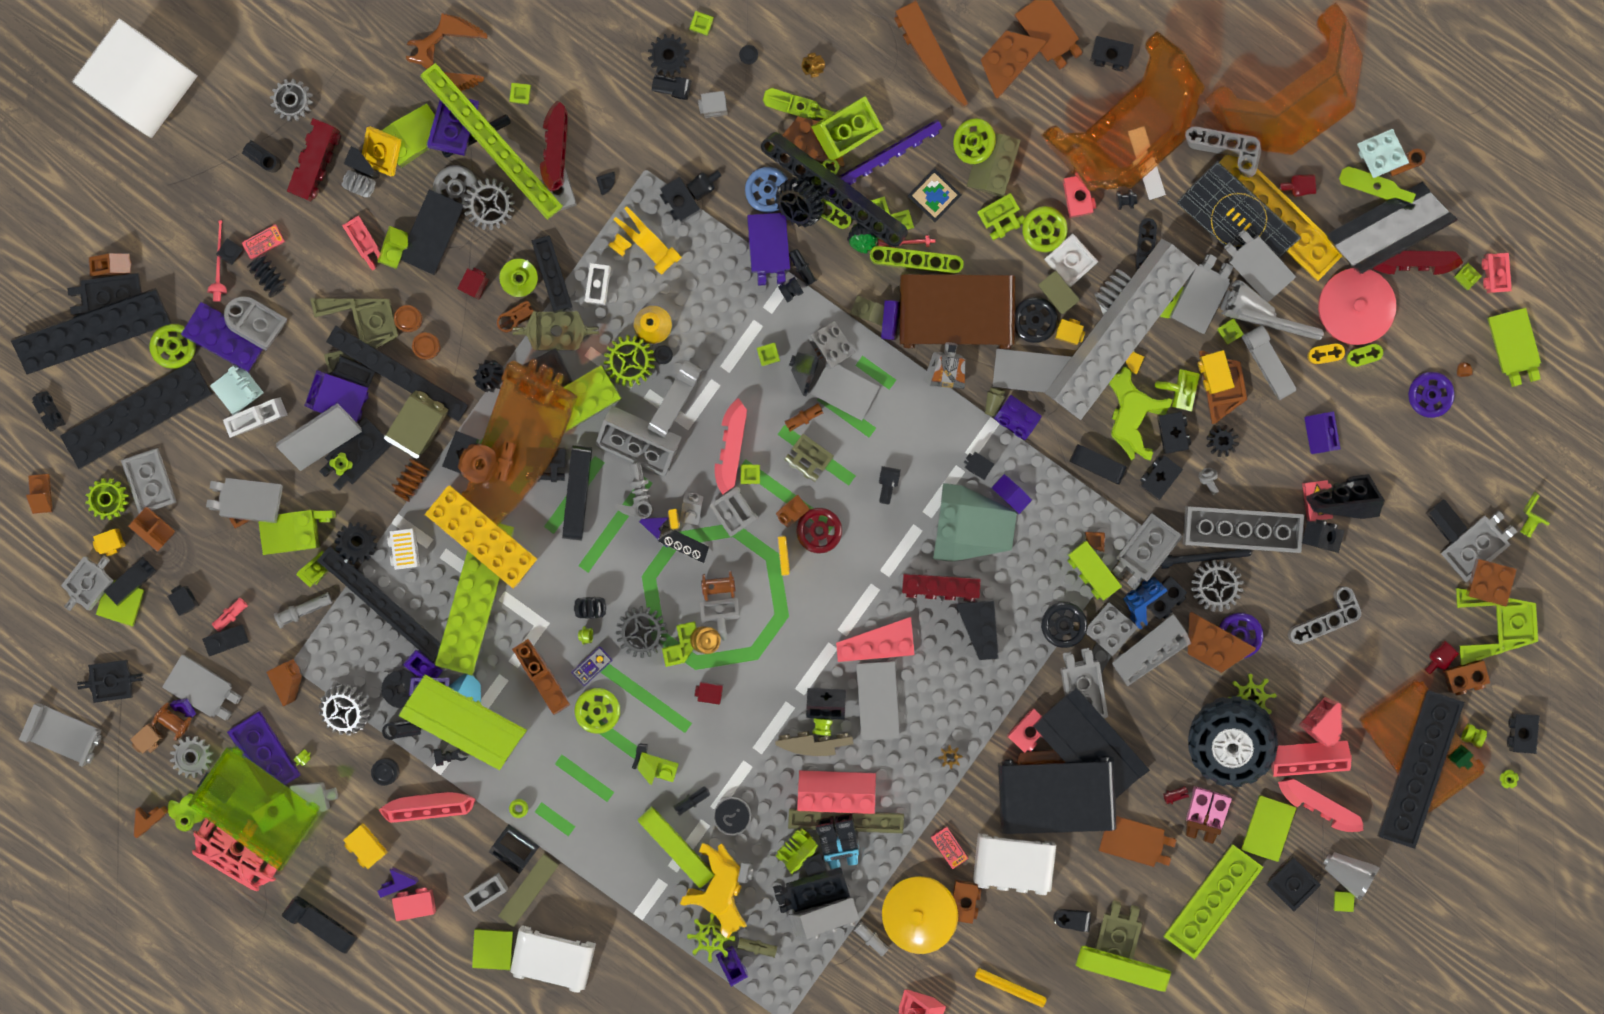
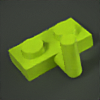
[1155,369,1200,411]

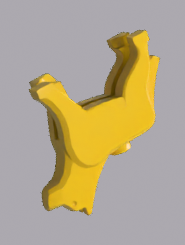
[680,843,747,939]

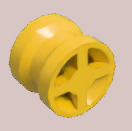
[608,233,632,257]

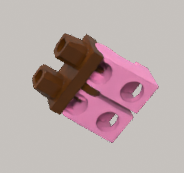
[1185,786,1232,844]

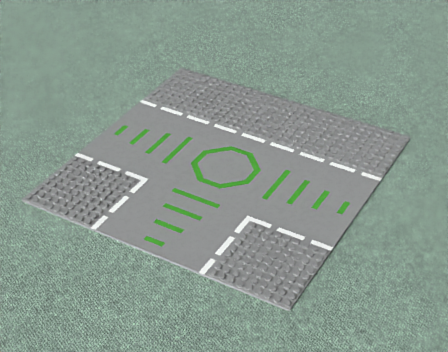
[294,170,1141,1014]

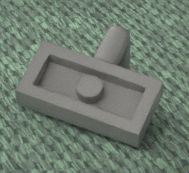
[699,598,740,641]

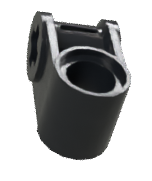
[1053,909,1092,932]

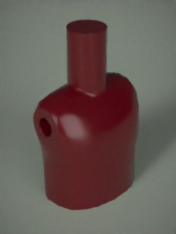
[1280,174,1316,197]
[1425,640,1459,675]

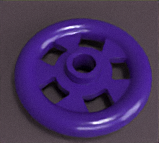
[1408,372,1455,418]
[1219,613,1264,659]

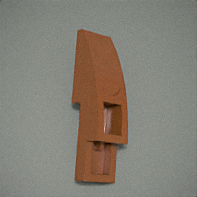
[512,639,570,715]

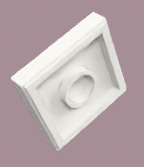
[1044,234,1098,287]

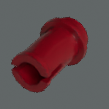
[1163,786,1189,805]

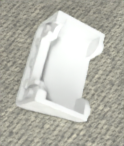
[510,925,596,993]

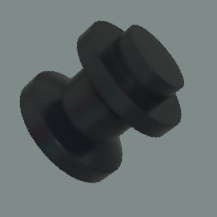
[1116,189,1137,210]

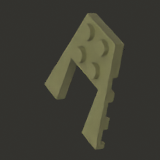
[310,298,399,373]

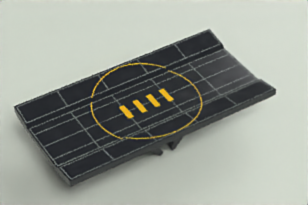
[1177,161,1301,258]

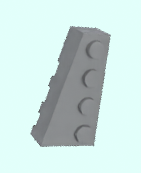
[1112,614,1191,687]

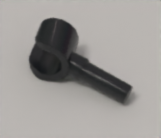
[632,743,648,769]

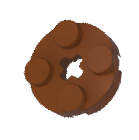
[458,444,498,483]

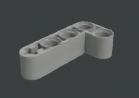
[1186,127,1261,177]
[1242,325,1296,401]
[648,360,703,438]
[1288,586,1361,644]

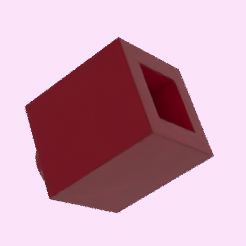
[694,681,724,705]

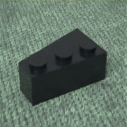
[955,600,999,660]

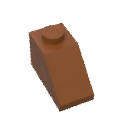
[89,253,131,276]
[266,659,302,706]

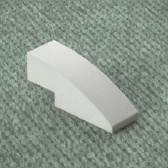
[223,398,287,438]

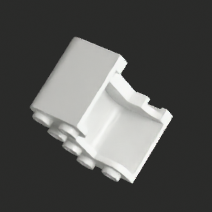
[973,833,1056,895]

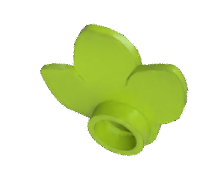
[168,794,206,832]

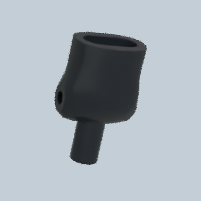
[686,170,722,201]

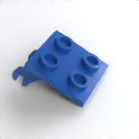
[1123,576,1167,629]

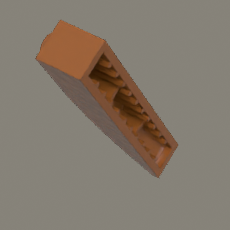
[894,1,968,108]

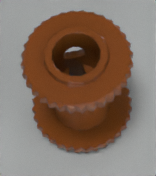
[701,571,736,601]
[152,703,191,741]

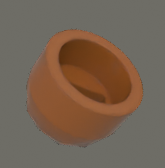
[1457,362,1473,377]

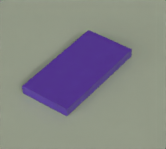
[227,711,301,796]

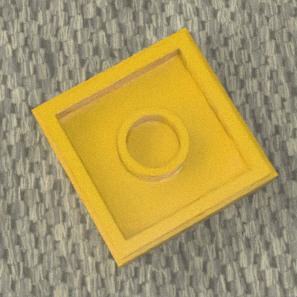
[362,126,401,176]
[778,536,790,576]

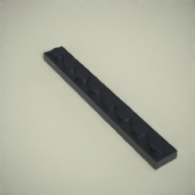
[326,325,469,422]
[317,546,441,662]

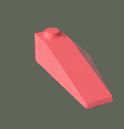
[899,990,946,1014]

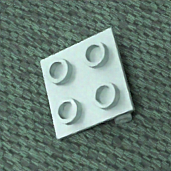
[1357,129,1409,178]
[210,366,264,415]

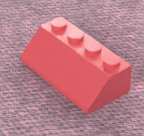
[1299,697,1342,747]
[797,770,876,814]

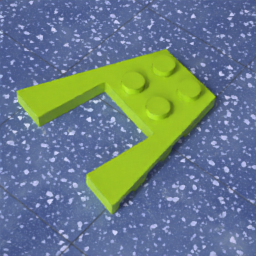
[1456,588,1538,665]

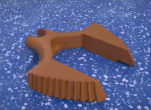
[406,13,488,92]

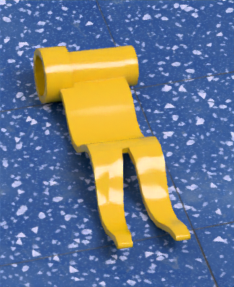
[613,206,682,275]

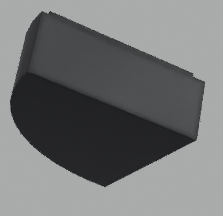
[596,171,615,196]

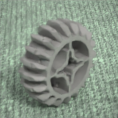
[463,178,515,230]
[1191,560,1244,612]
[319,684,371,735]

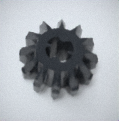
[473,360,506,393]
[1206,425,1239,457]
[574,596,607,619]

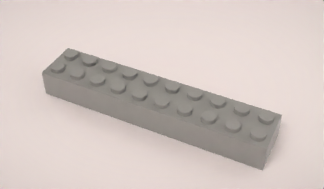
[1045,239,1198,420]

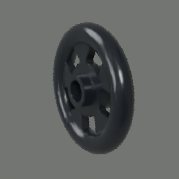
[1015,297,1058,343]
[1041,602,1087,648]

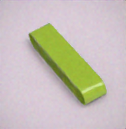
[870,246,964,274]
[637,806,715,888]
[1075,946,1171,992]

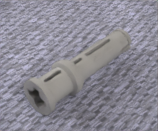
[274,592,333,629]

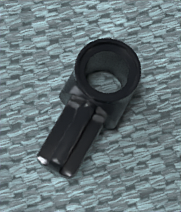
[879,466,901,505]

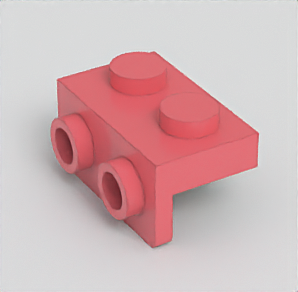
[1482,253,1512,293]

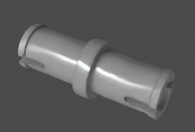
[853,921,889,956]

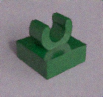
[1447,744,1474,770]

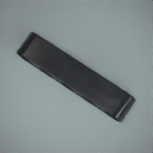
[562,445,592,541]

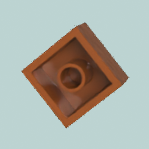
[1466,558,1517,607]

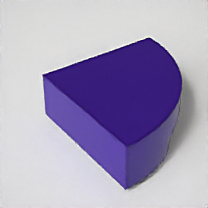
[170,698,196,718]

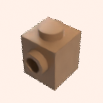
[130,723,164,754]

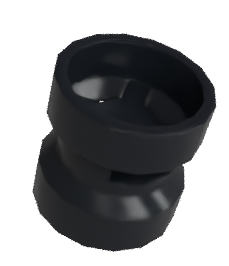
[778,277,804,303]

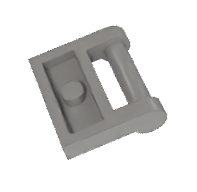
[709,486,759,537]

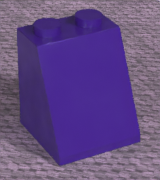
[304,370,369,422]

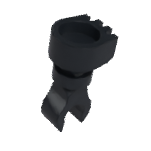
[433,748,468,767]

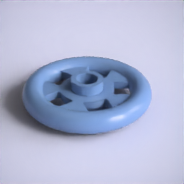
[745,167,788,213]

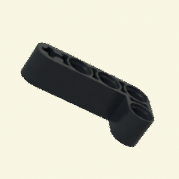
[282,896,358,954]

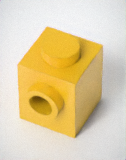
[1055,318,1085,345]
[93,528,126,557]

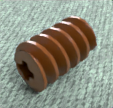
[392,458,431,502]

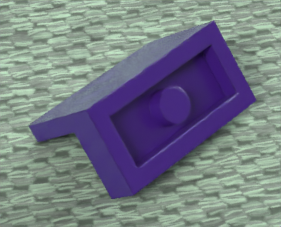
[1304,411,1341,454]

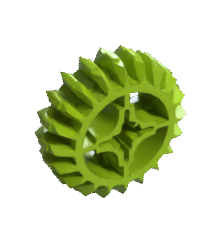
[603,335,656,387]

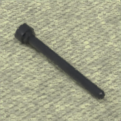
[1160,549,1252,569]

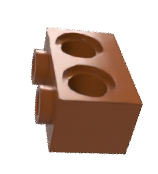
[1443,660,1490,696]

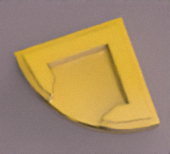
[1125,352,1144,374]

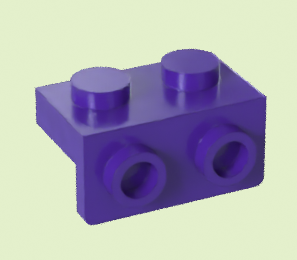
[994,395,1042,440]

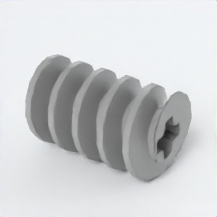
[1094,269,1131,310]

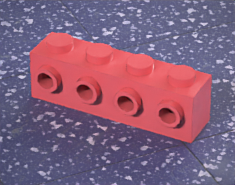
[1271,741,1352,777]

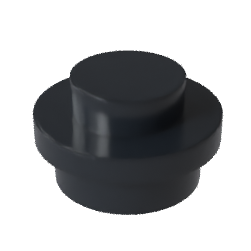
[739,45,758,65]
[654,345,673,365]

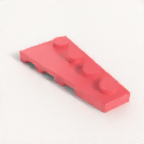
[836,617,914,662]

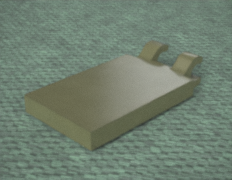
[1095,900,1142,959]

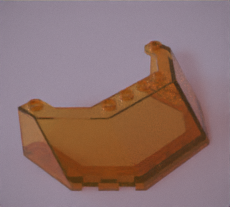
[1204,2,1363,155]
[1042,31,1205,191]

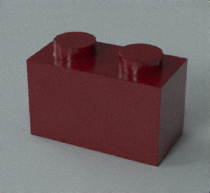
[457,267,489,300]

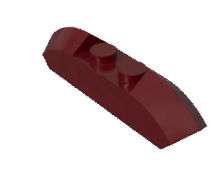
[540,101,568,191]
[1373,251,1463,275]

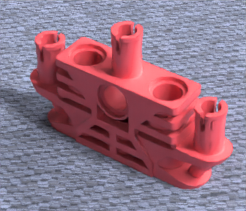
[192,816,283,891]

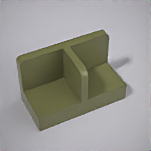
[1038,271,1080,314]

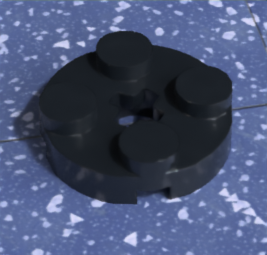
[381,669,416,708]

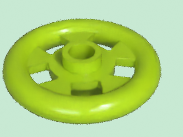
[953,118,996,164]
[1022,206,1068,252]
[149,324,196,369]
[574,688,620,734]

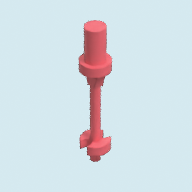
[878,235,935,248]

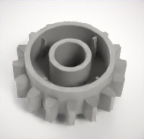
[270,79,313,122]
[170,736,213,778]

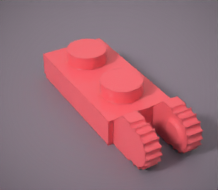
[342,215,380,271]

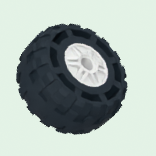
[1188,696,1278,787]

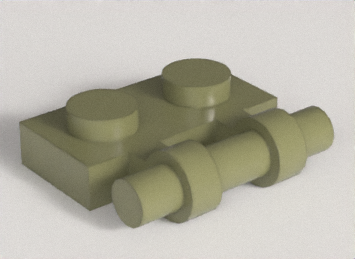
[784,434,834,482]

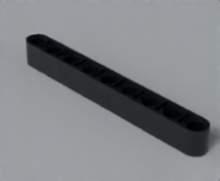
[761,132,908,247]

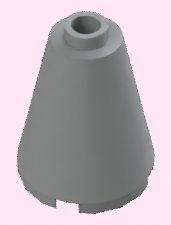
[1221,280,1277,320]
[1323,852,1380,901]

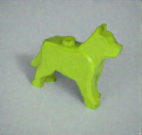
[1109,367,1173,461]

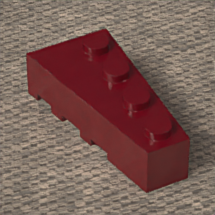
[287,118,341,202]

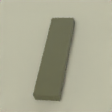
[498,854,559,927]

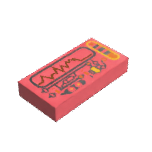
[242,225,285,260]
[931,826,968,869]

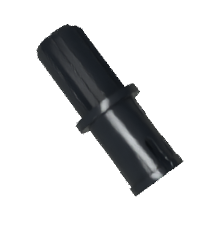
[789,249,817,287]
[673,786,710,816]

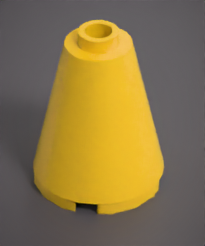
[634,306,672,344]

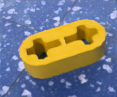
[1307,344,1345,364]

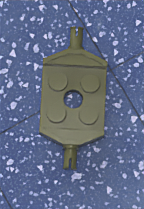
[513,311,599,350]

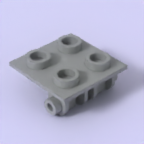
[808,321,855,370]
[1086,602,1138,656]

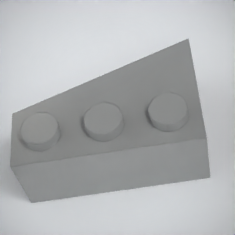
[789,897,859,940]

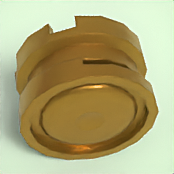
[690,626,721,654]

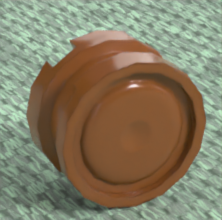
[394,305,422,332]
[412,332,441,360]

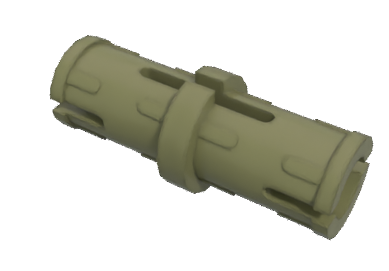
[737,937,777,958]

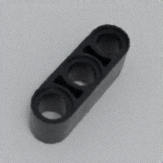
[1069,444,1127,485]

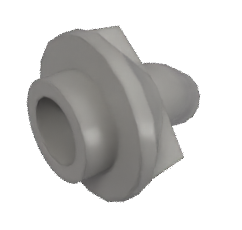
[1198,468,1219,495]

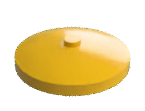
[882,876,958,954]

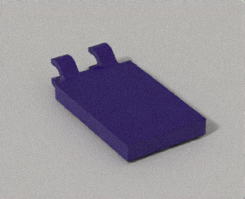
[747,213,790,286]

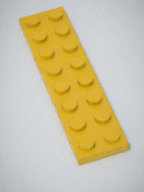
[1219,146,1342,281]

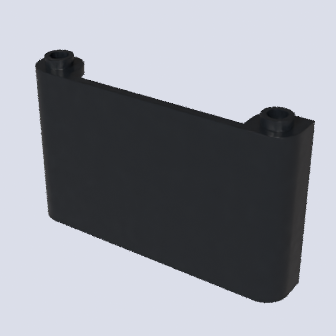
[998,756,1117,834]

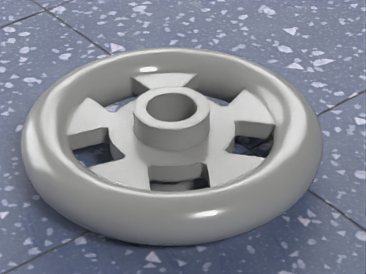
[433,165,479,210]

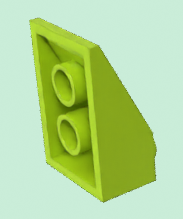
[811,96,884,160]
[381,104,435,168]
[258,510,320,555]

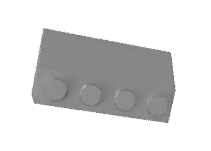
[595,406,682,477]

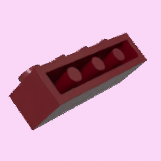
[902,574,981,602]

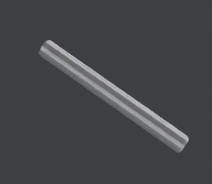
[1237,308,1324,340]

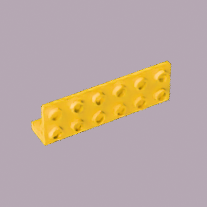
[425,485,537,588]

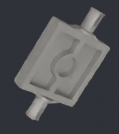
[61,556,114,611]

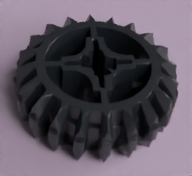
[775,177,825,228]

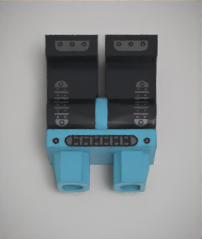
[816,813,859,869]

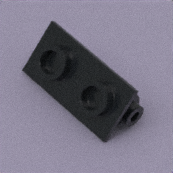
[32,391,66,432]

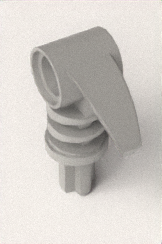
[615,463,653,519]

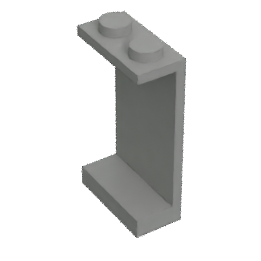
[19,703,102,767]

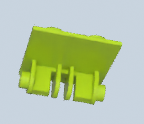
[776,828,818,874]

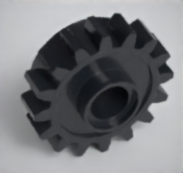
[648,34,690,77]
[334,522,377,565]

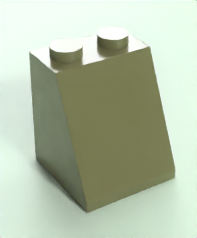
[384,390,449,458]

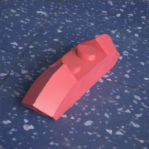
[715,398,747,495]
[1278,777,1363,832]
[379,792,475,823]

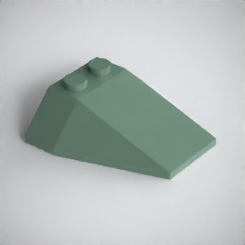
[933,483,1017,562]

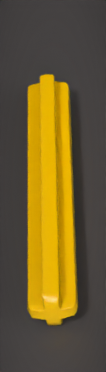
[975,968,1047,1007]

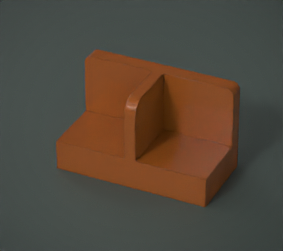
[128,507,175,552]

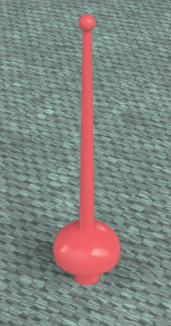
[207,220,227,302]

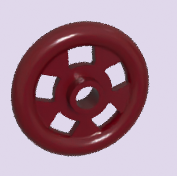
[796,508,842,554]

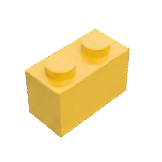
[1198,350,1234,394]
[343,823,388,869]

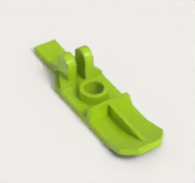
[763,88,835,120]
[1339,166,1416,204]

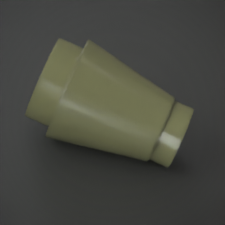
[985,387,1006,417]

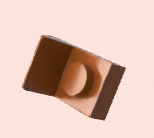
[26,474,53,514]
[134,806,168,838]

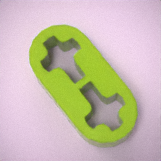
[1346,344,1383,367]

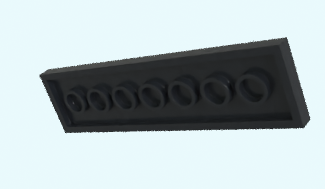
[11,288,171,375]
[60,361,213,469]
[1377,690,1465,849]

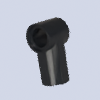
[651,74,692,100]
[242,140,281,173]
[382,720,421,740]

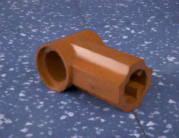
[1389,149,1426,177]

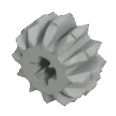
[341,170,376,197]

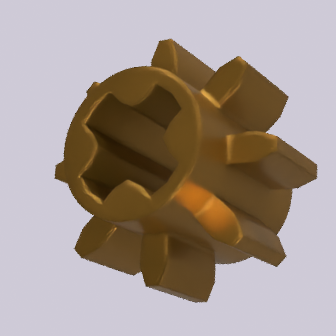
[801,53,825,78]
[938,745,962,769]

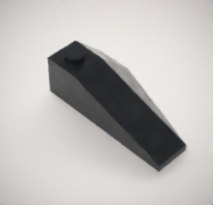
[1306,474,1385,519]

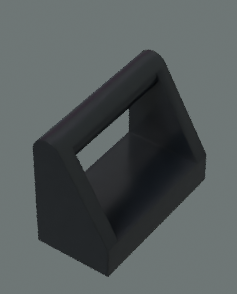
[344,146,380,179]
[489,824,540,874]

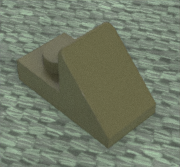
[850,296,884,326]

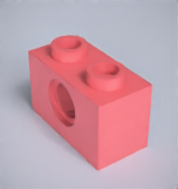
[1063,174,1096,218]
[1007,708,1043,753]

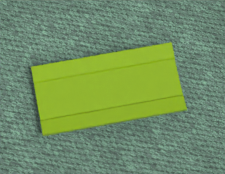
[399,675,527,771]

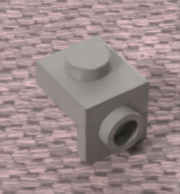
[679,493,704,525]
[735,860,754,883]

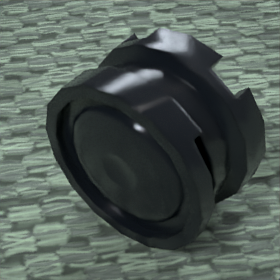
[371,758,400,786]

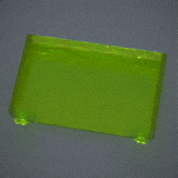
[187,746,321,871]

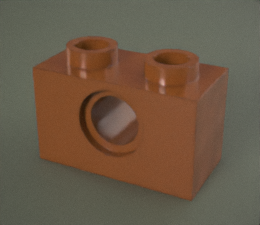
[953,880,982,924]

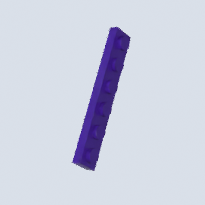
[838,120,942,185]

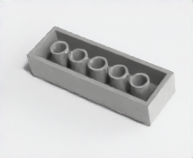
[1183,506,1304,553]

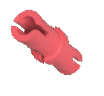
[212,597,248,632]

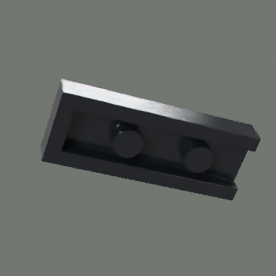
[104,557,157,606]

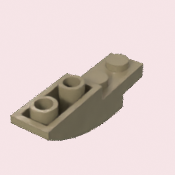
[775,731,853,756]

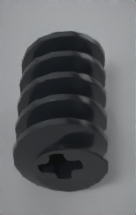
[247,254,286,298]

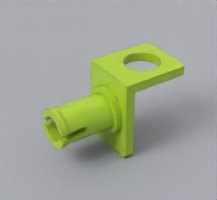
[1520,492,1550,538]

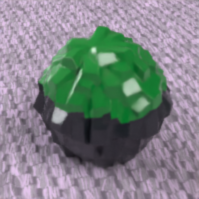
[847,223,878,254]

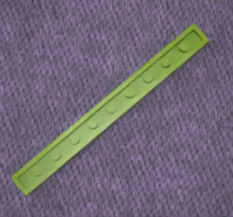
[420,63,563,220]

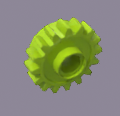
[85,478,129,520]

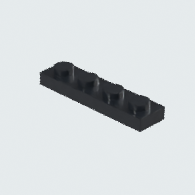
[531,235,572,313]

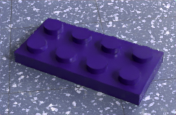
[181,302,263,373]

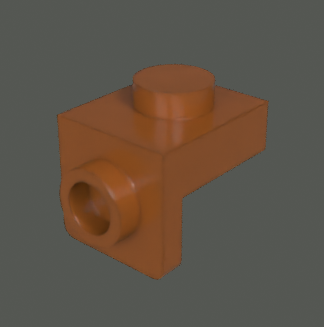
[776,495,810,528]

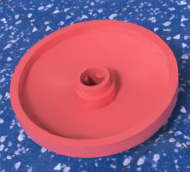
[1318,268,1396,345]

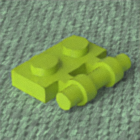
[977,193,1025,241]

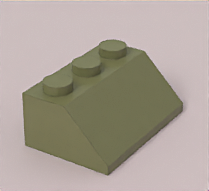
[966,132,1021,197]

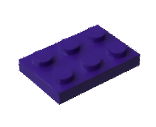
[427,99,479,156]

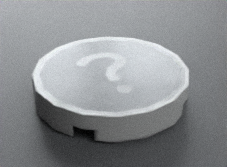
[713,797,751,835]

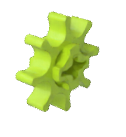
[1228,673,1277,714]
[687,913,735,963]

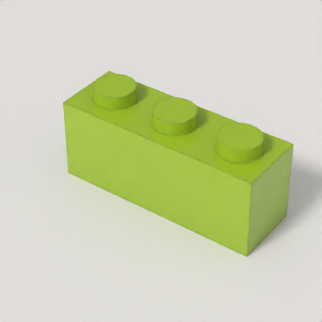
[1067,541,1122,601]

